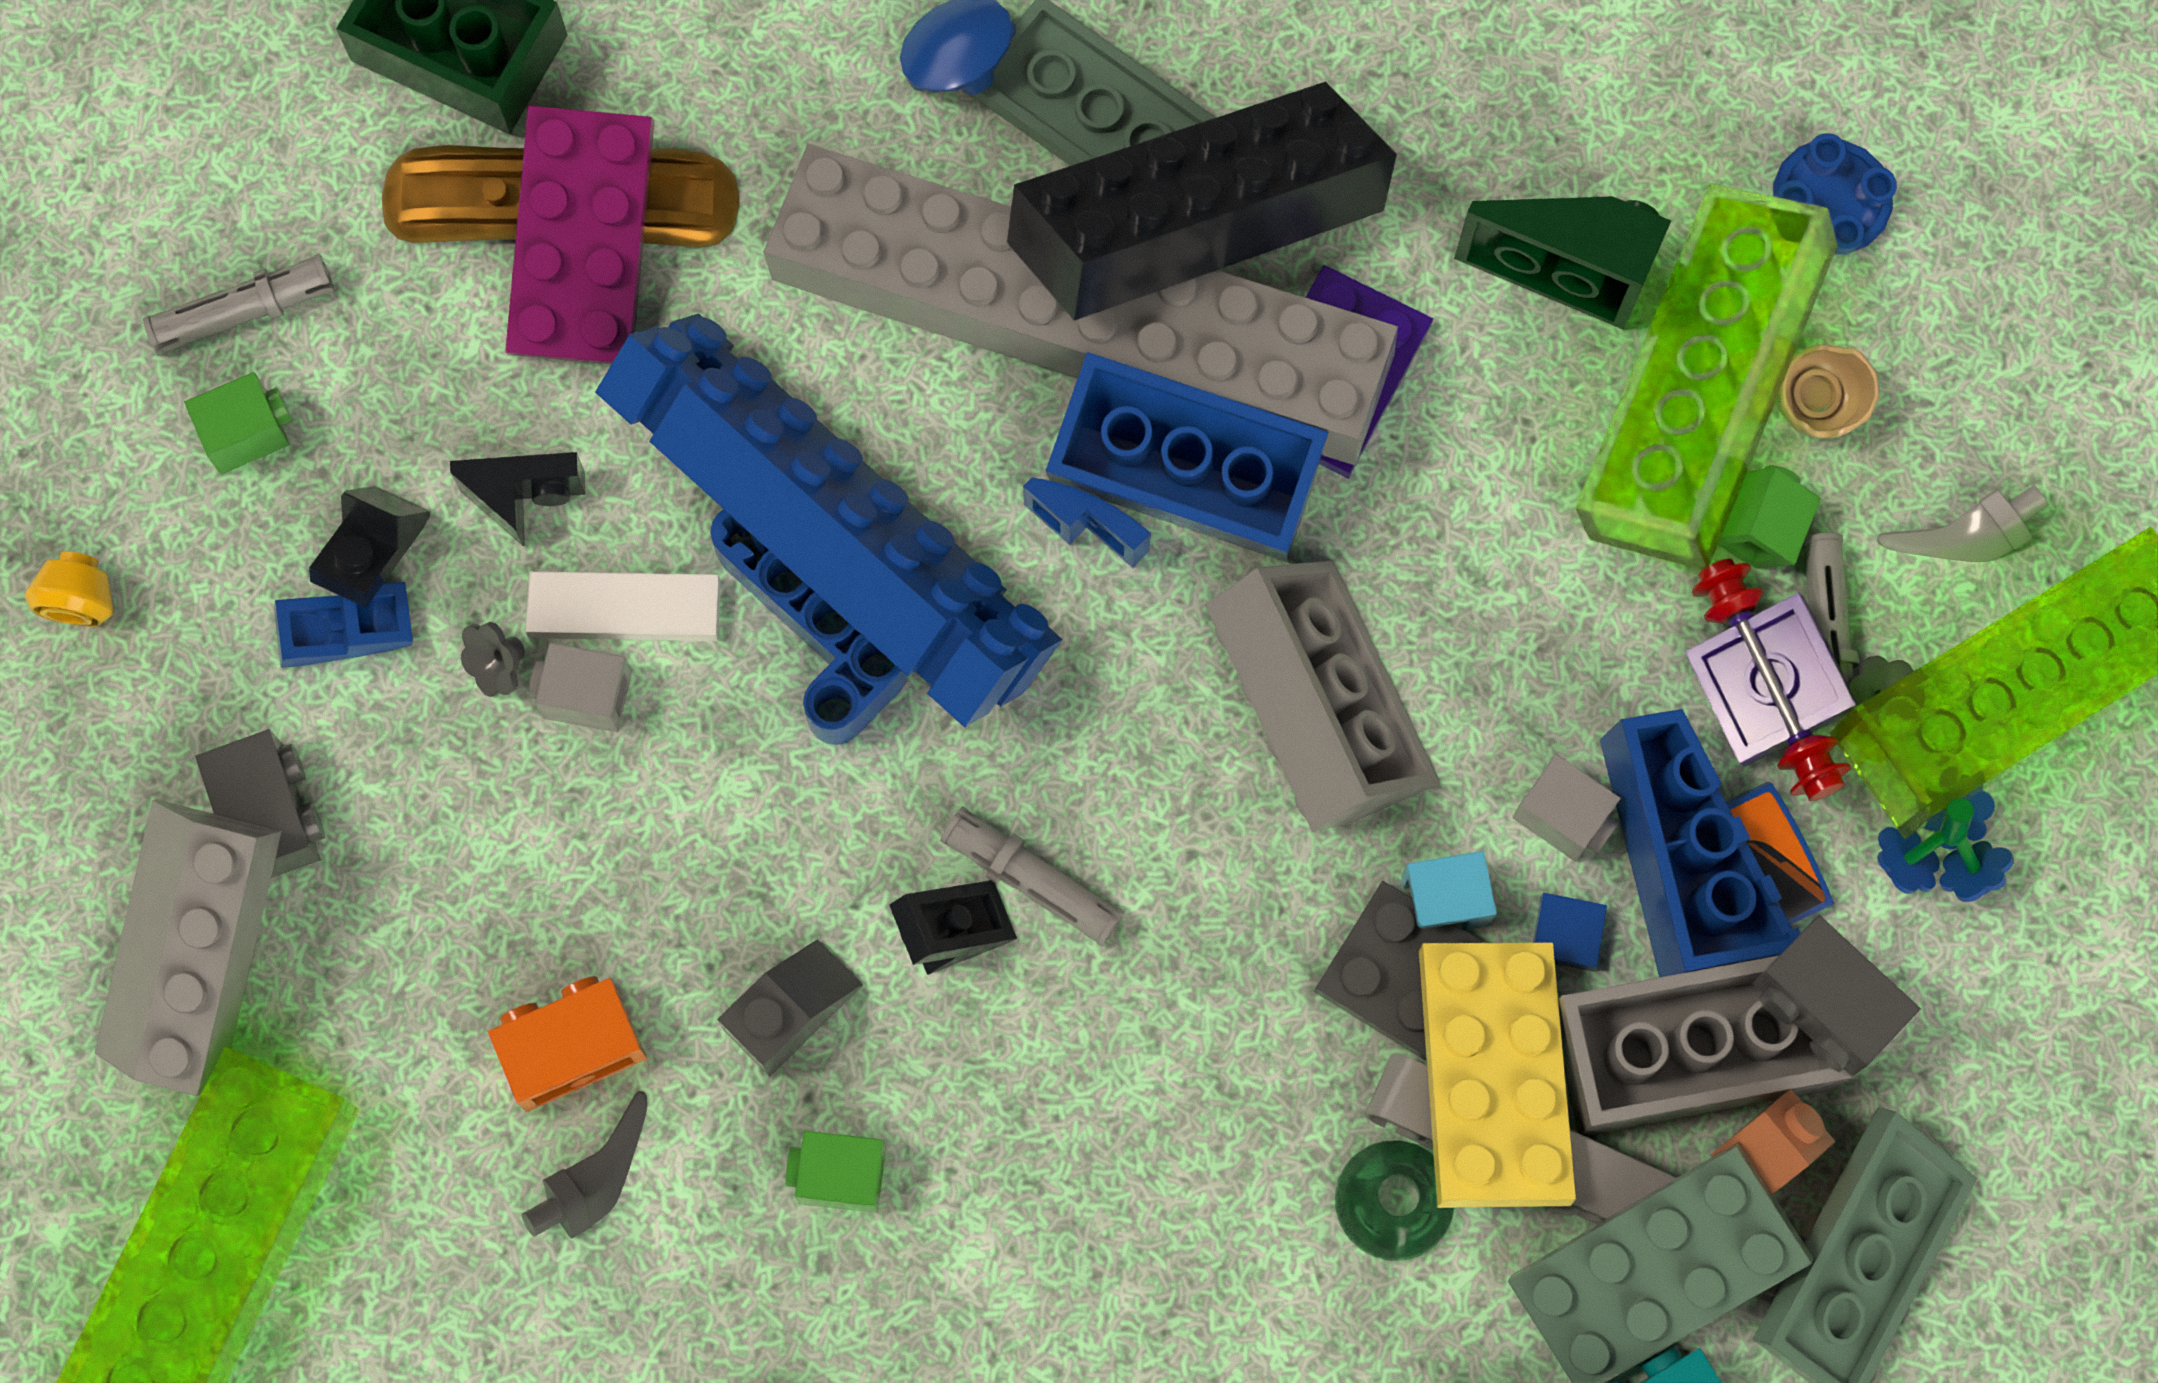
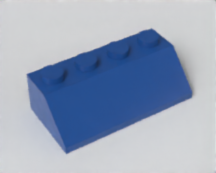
[1046,352,1329,562]

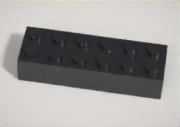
[1007,81,1397,321]

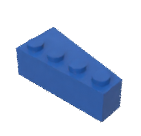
[1600,709,1800,978]

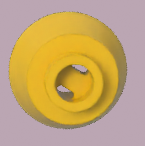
[24,551,114,627]

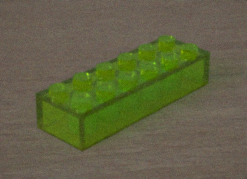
[1575,183,1838,570]
[1829,526,2158,839]
[56,1046,360,1383]

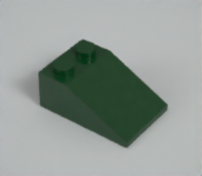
[1454,196,1671,330]

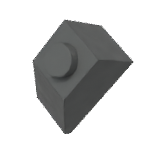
[717,939,863,1077]

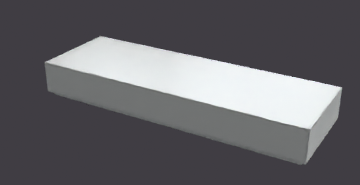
[525,571,721,641]

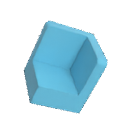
[1401,851,1497,930]

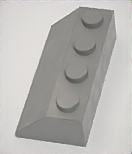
[1205,560,1440,832]
[95,799,282,1096]

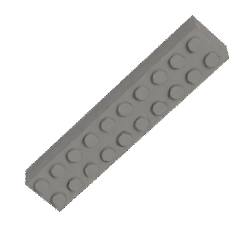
[763,144,1398,466]

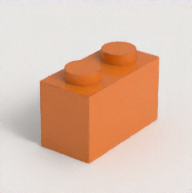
[487,976,647,1112]

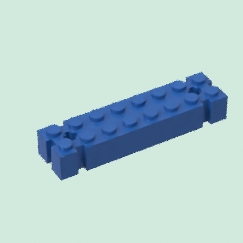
[595,313,1063,728]

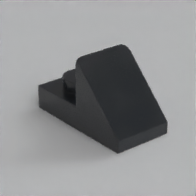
[450,452,586,546]
[309,486,430,608]
[889,880,1017,975]

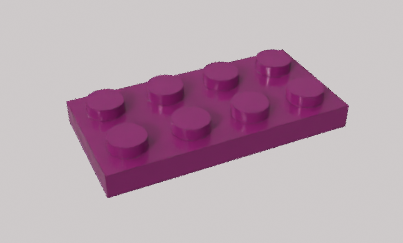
[505,106,655,364]

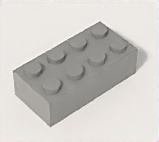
[1558,956,1853,1136]

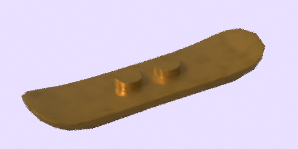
[381,145,739,248]

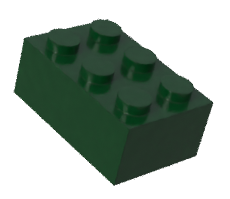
[336,0,568,135]

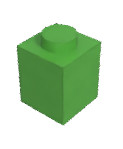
[184,372,293,474]
[1709,465,1821,569]
[785,1130,886,1213]

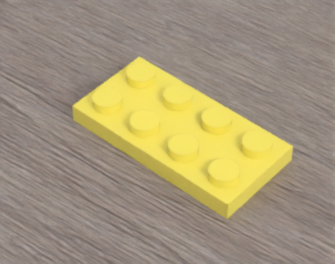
[1419,942,1576,1208]

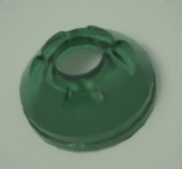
[1334,1140,1455,1261]

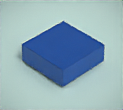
[1533,893,1607,972]

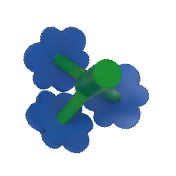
[1877,776,2014,902]

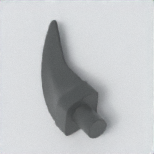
[522,1091,647,1239]

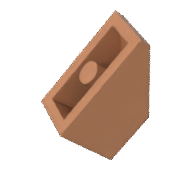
[1711,1089,1836,1194]

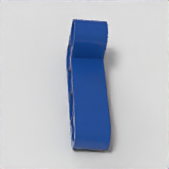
[710,509,907,745]

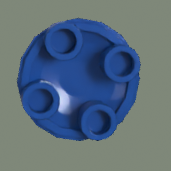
[900,0,1016,95]
[1773,133,1897,255]

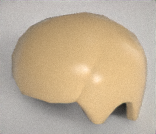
[1776,344,1880,439]

